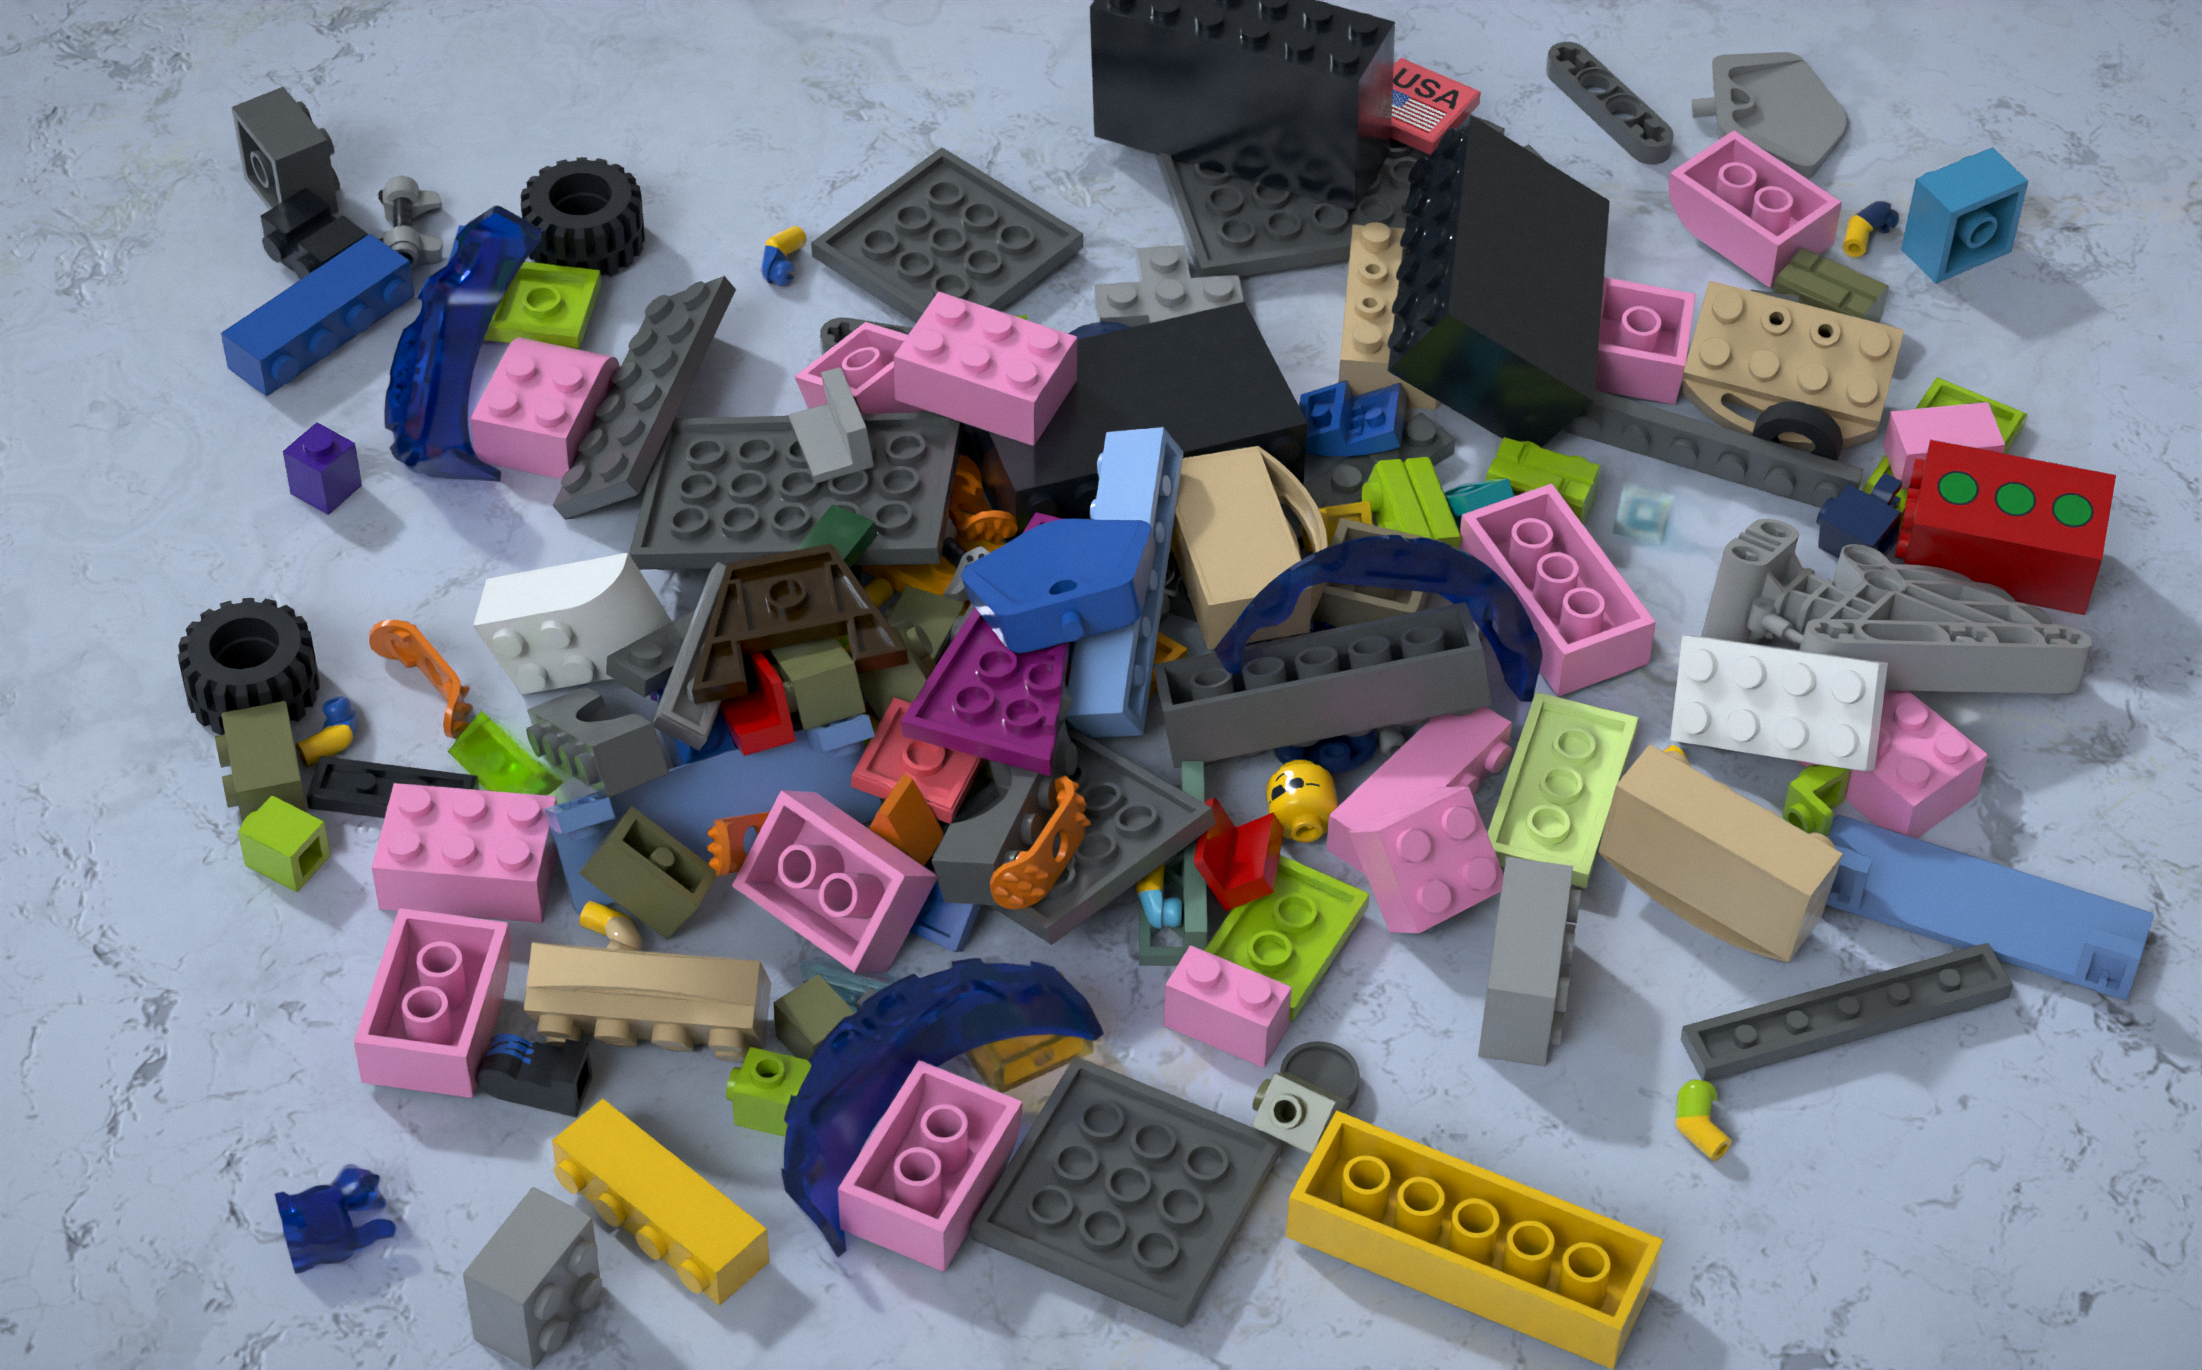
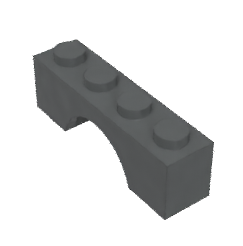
[526,686,669,798]
[932,720,1078,906]

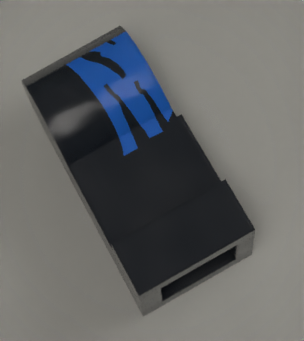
[476,1033,593,1118]

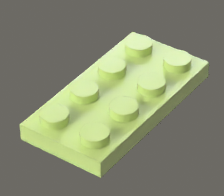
[1487,692,1639,888]

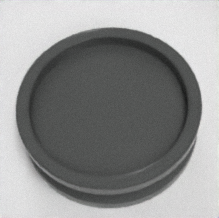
[1280,1041,1360,1111]

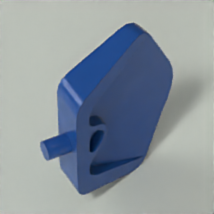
[961,519,1156,653]

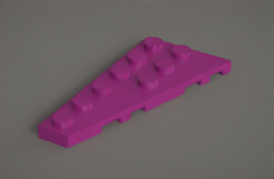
[900,512,1071,776]

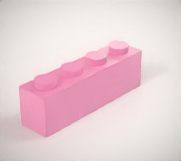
[1326,707,1512,875]

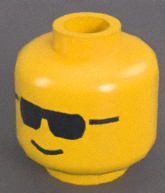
[1265,760,1338,843]

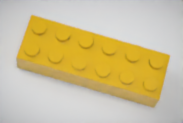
[1286,1110,1664,1369]

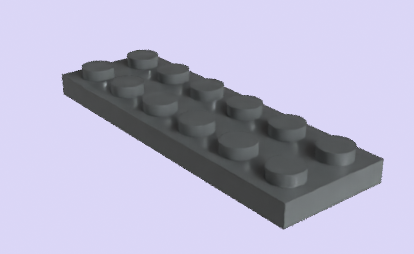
[552,276,736,519]

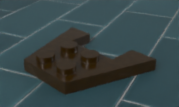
[692,543,909,705]

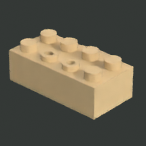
[1338,222,1442,410]
[1681,281,1905,452]
[1171,446,1328,650]
[1598,744,1843,962]
[524,942,772,1062]

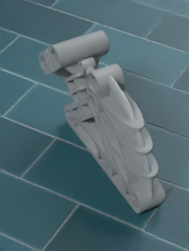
[1701,519,2093,694]

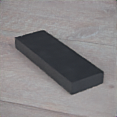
[306,756,479,818]

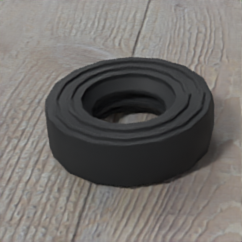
[1752,402,1843,461]

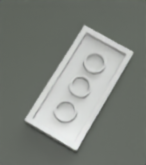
[1670,635,1888,771]

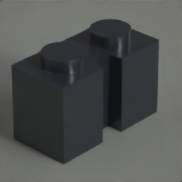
[260,188,368,280]

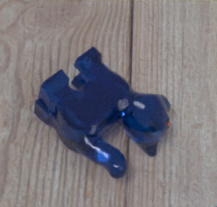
[274,1164,396,1274]

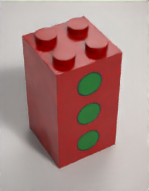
[1895,439,2116,615]

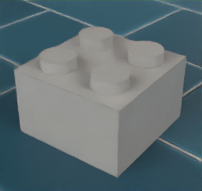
[463,1187,602,1370]

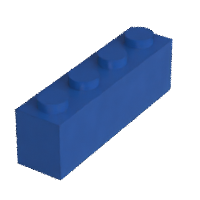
[221,234,414,397]

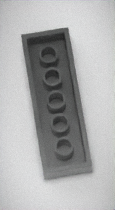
[1153,602,1492,769]

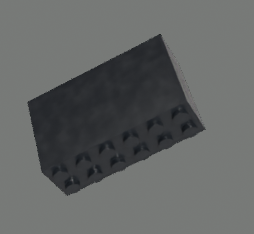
[1090,0,1395,212]
[1387,115,1610,448]
[963,302,1308,543]

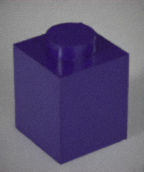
[283,422,362,515]

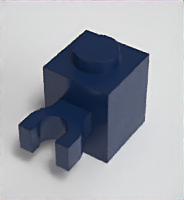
[1816,473,1902,558]

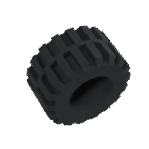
[520,157,645,277]
[177,598,320,735]

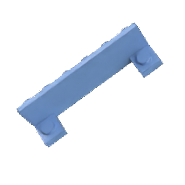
[544,714,882,913]
[1826,815,2154,1001]

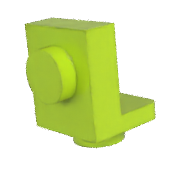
[1782,764,1851,837]

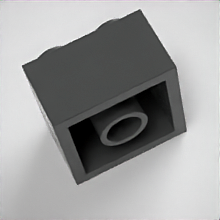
[232,86,340,214]

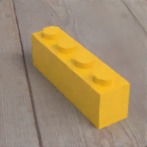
[552,1098,770,1306]

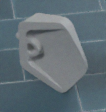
[1691,52,1847,179]

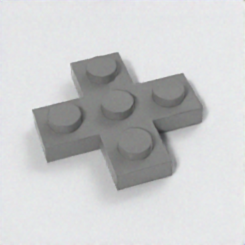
[1094,245,1244,327]

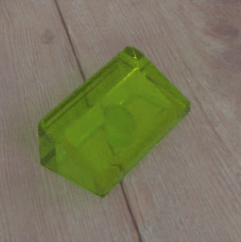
[447,710,564,796]

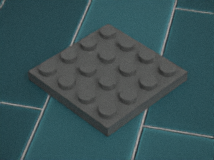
[811,147,1083,323]
[925,727,1216,945]
[971,1056,1282,1328]

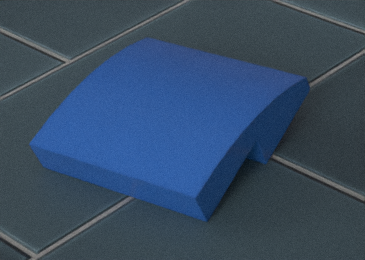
[1299,380,1407,456]

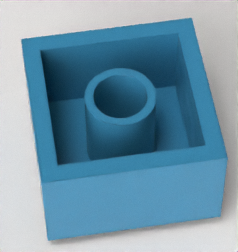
[1901,147,2028,284]

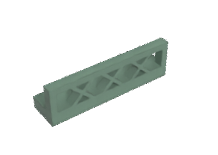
[1138,761,1207,966]

